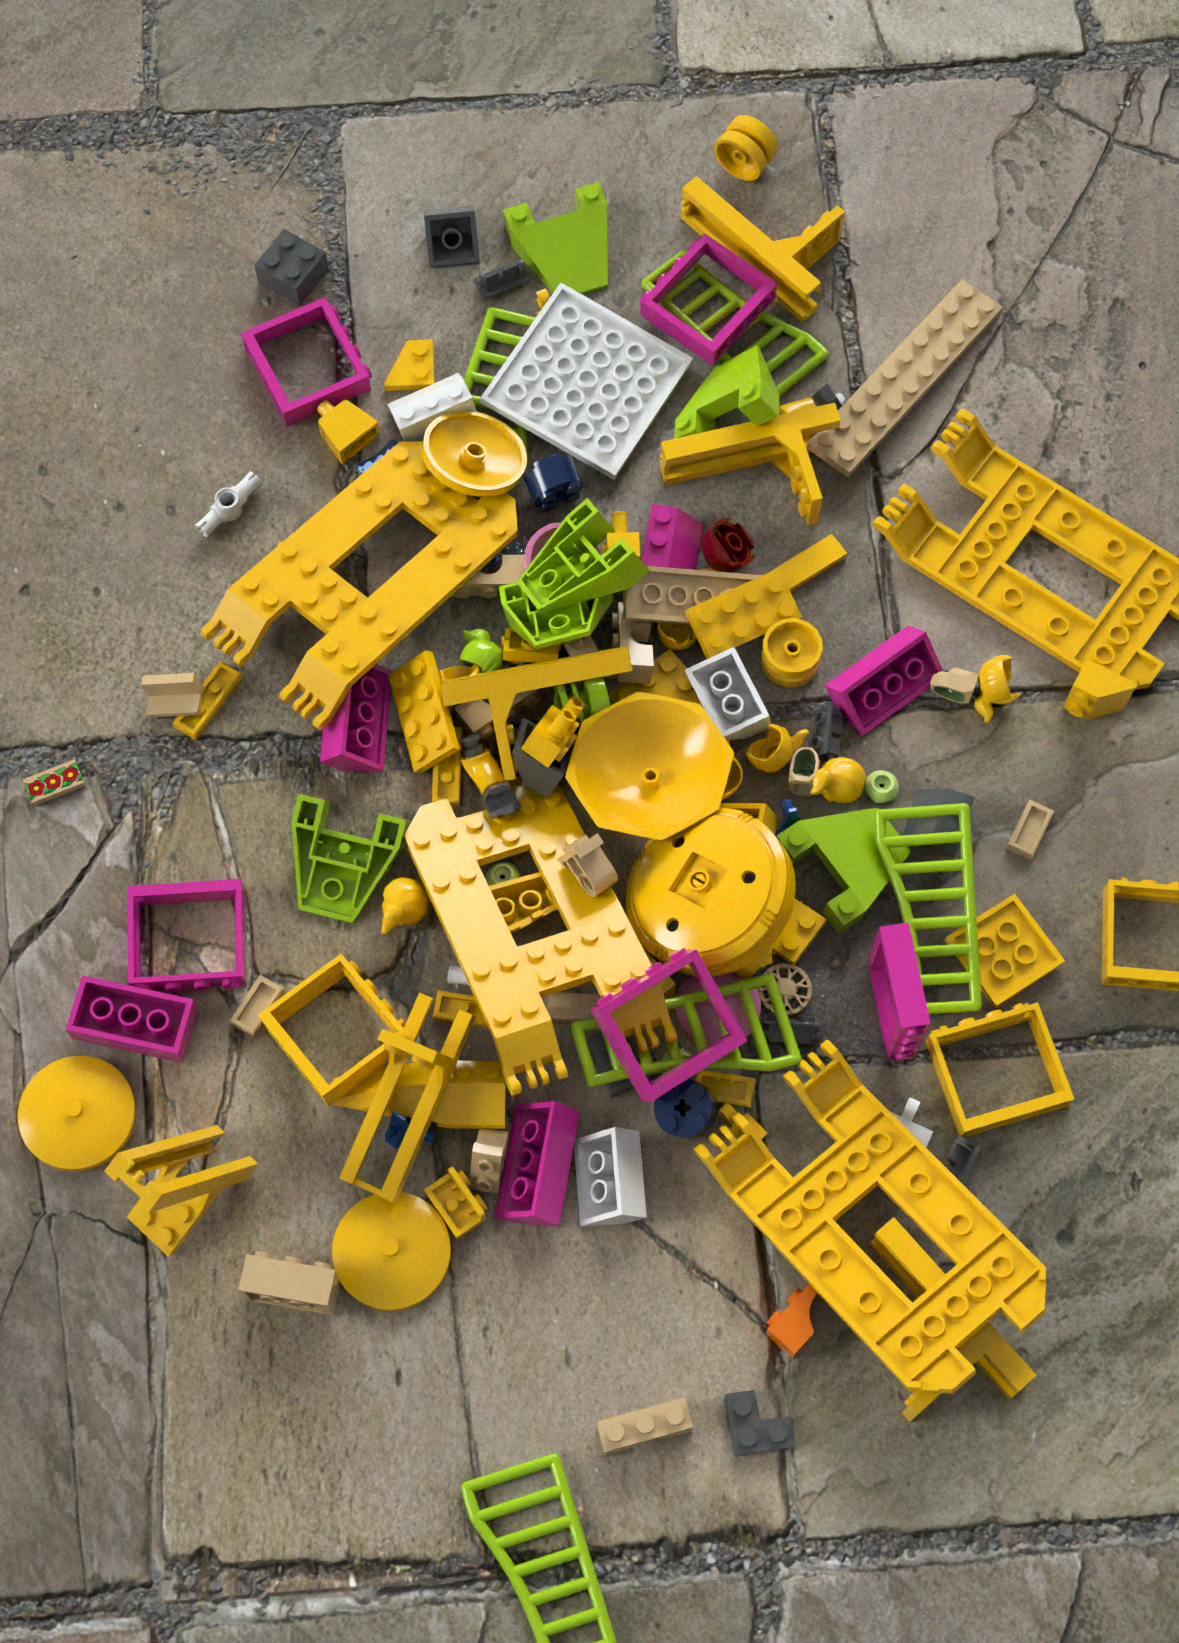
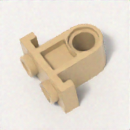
[557,833,618,897]
[469,1129,510,1194]

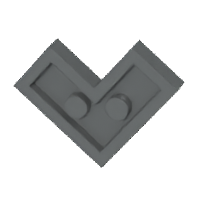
[725,1390,795,1457]

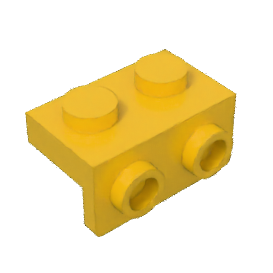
[424,1166,488,1240]

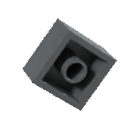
[254,229,329,306]

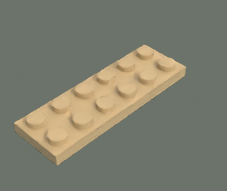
[623,566,763,625]

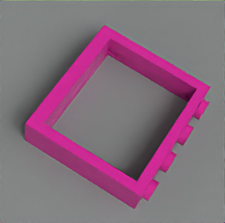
[640,234,778,366]
[241,297,372,427]
[128,879,247,993]
[867,922,931,1062]
[590,947,748,1102]

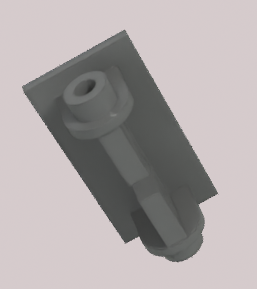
[473,259,529,300]
[811,703,844,762]
[762,1013,821,1045]
[944,1136,982,1187]

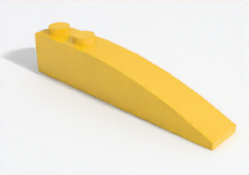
[489,872,558,933]
[333,1061,507,1129]

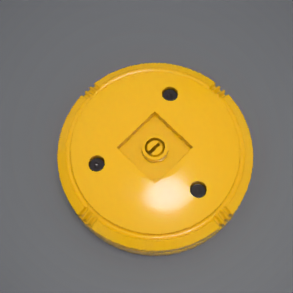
[626,807,796,977]

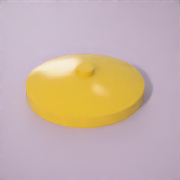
[421,411,527,497]
[18,1056,137,1172]
[332,1192,451,1312]

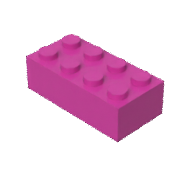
[65,975,199,1063]

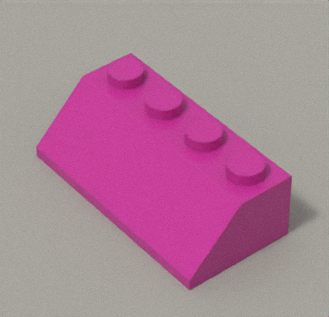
[641,504,703,570]
[824,625,944,736]
[320,664,392,772]
[494,1101,580,1226]

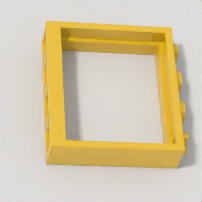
[1102,877,1179,991]
[258,954,406,1108]
[926,1003,1075,1138]

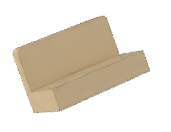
[141,673,204,718]
[546,992,601,1029]

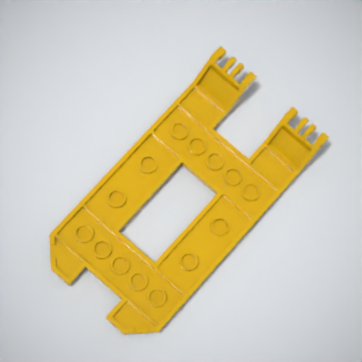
[872,409,1179,690]
[200,441,518,730]
[404,776,677,1096]
[693,1039,1046,1394]

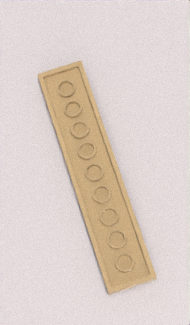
[807,279,1003,477]

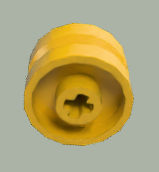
[713,115,779,181]
[761,618,823,688]

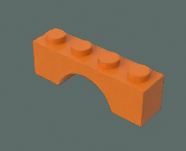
[766,1284,819,1358]

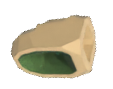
[930,668,978,704]
[788,747,820,797]

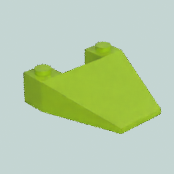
[503,182,608,295]
[674,346,779,439]
[517,498,650,613]
[499,582,614,650]
[292,794,411,923]
[776,807,911,935]

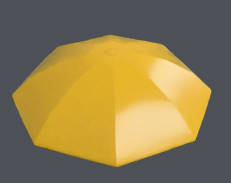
[565,692,734,841]

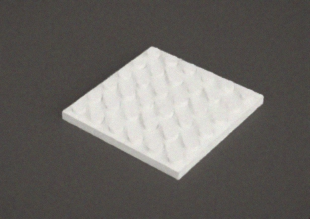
[480,283,693,480]

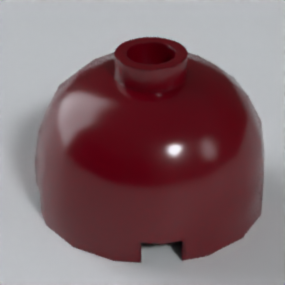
[701,518,754,573]

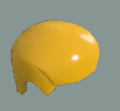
[657,623,697,650]

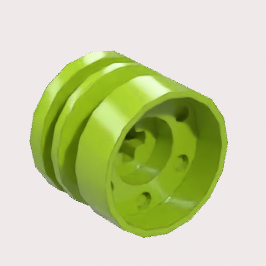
[554,677,611,734]

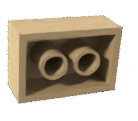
[238,1251,340,1316]

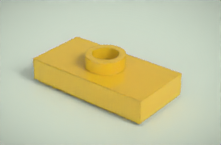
[696,1070,756,1108]

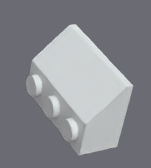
[387,373,477,442]
[685,647,771,740]
[574,1127,647,1227]

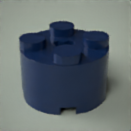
[523,453,583,512]
[654,1079,718,1139]

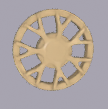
[758,963,812,1016]

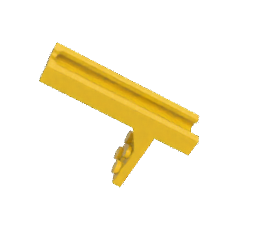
[680,176,845,323]
[660,403,841,526]
[440,646,633,781]
[339,992,476,1202]
[104,1125,258,1256]
[869,1217,1037,1422]

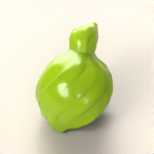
[459,628,506,673]

